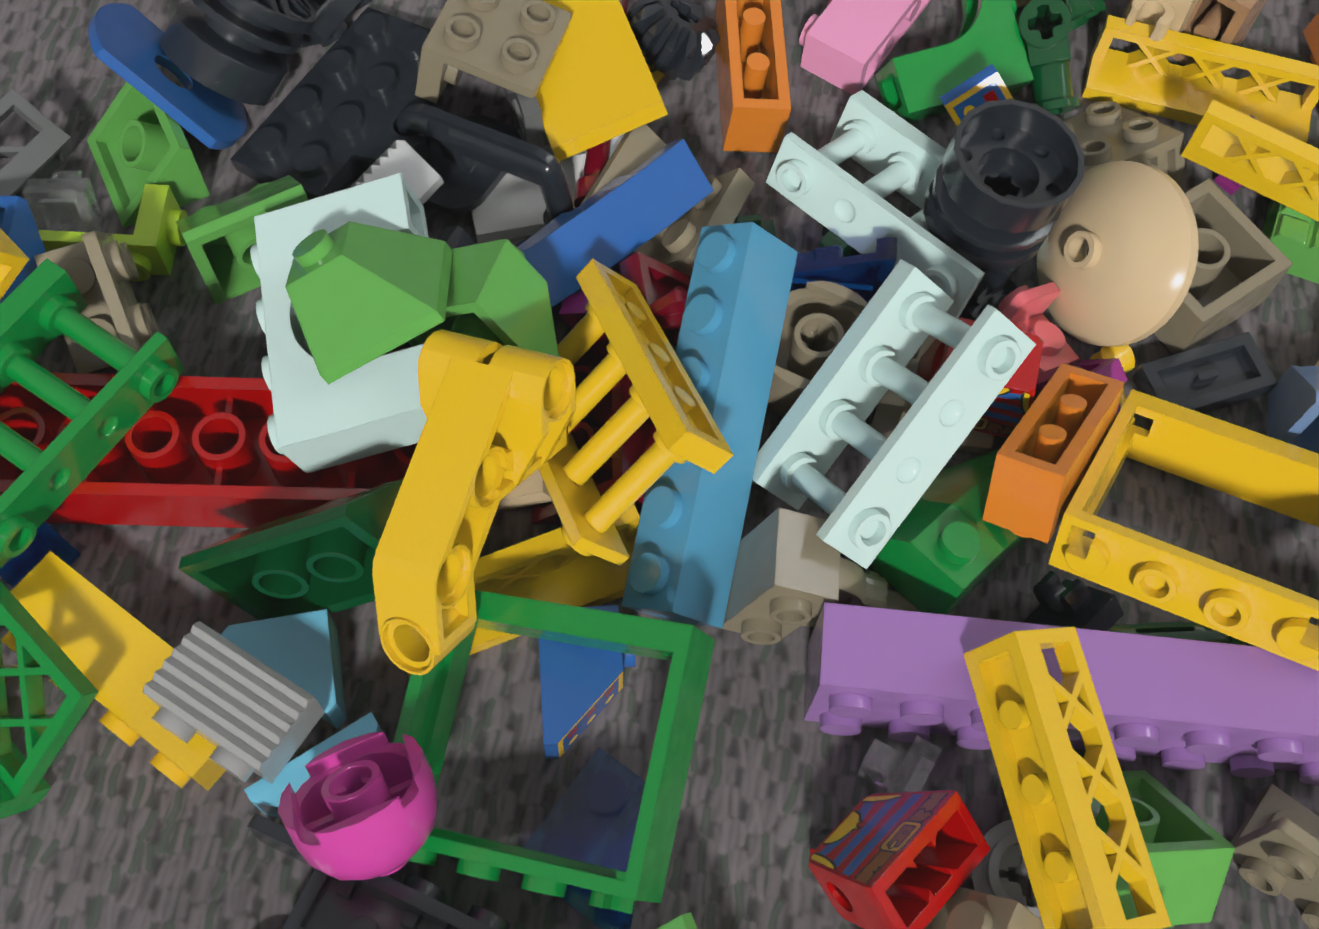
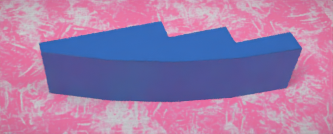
[517,139,714,307]

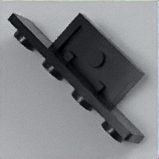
[247,813,511,929]

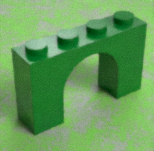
[875,0,1034,123]

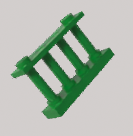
[0,258,185,569]

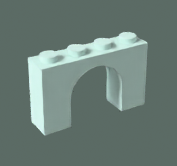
[250,173,429,473]

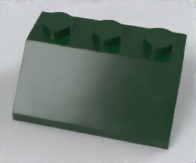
[178,479,403,620]

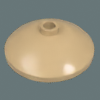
[1036,161,1199,347]

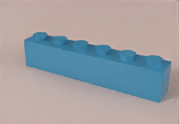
[621,222,798,628]

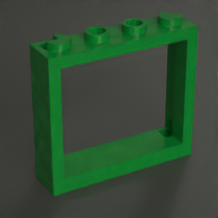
[393,590,715,914]

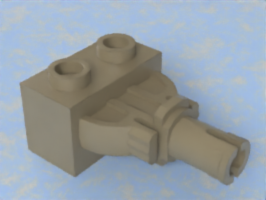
[719,508,920,645]

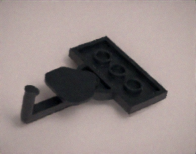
[230,7,575,226]

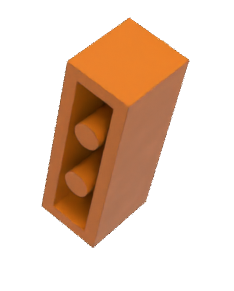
[713,0,791,153]
[982,363,1125,544]

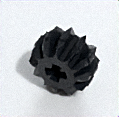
[626,0,720,81]

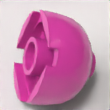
[278,732,438,880]

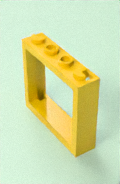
[1048,389,1319,671]

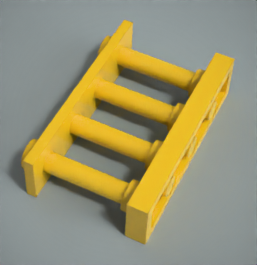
[538,258,734,566]

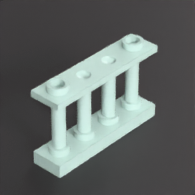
[766,90,1017,318]
[752,259,1036,569]

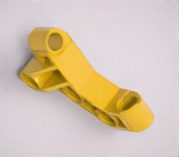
[372,329,576,676]

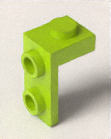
[38,184,188,281]

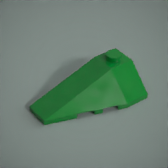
[870,449,1026,615]

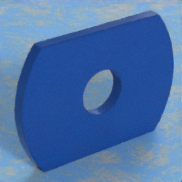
[88,3,247,150]

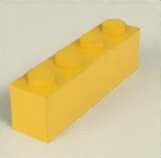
[1,551,226,791]

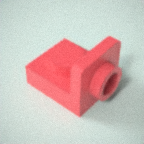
[998,282,1080,385]

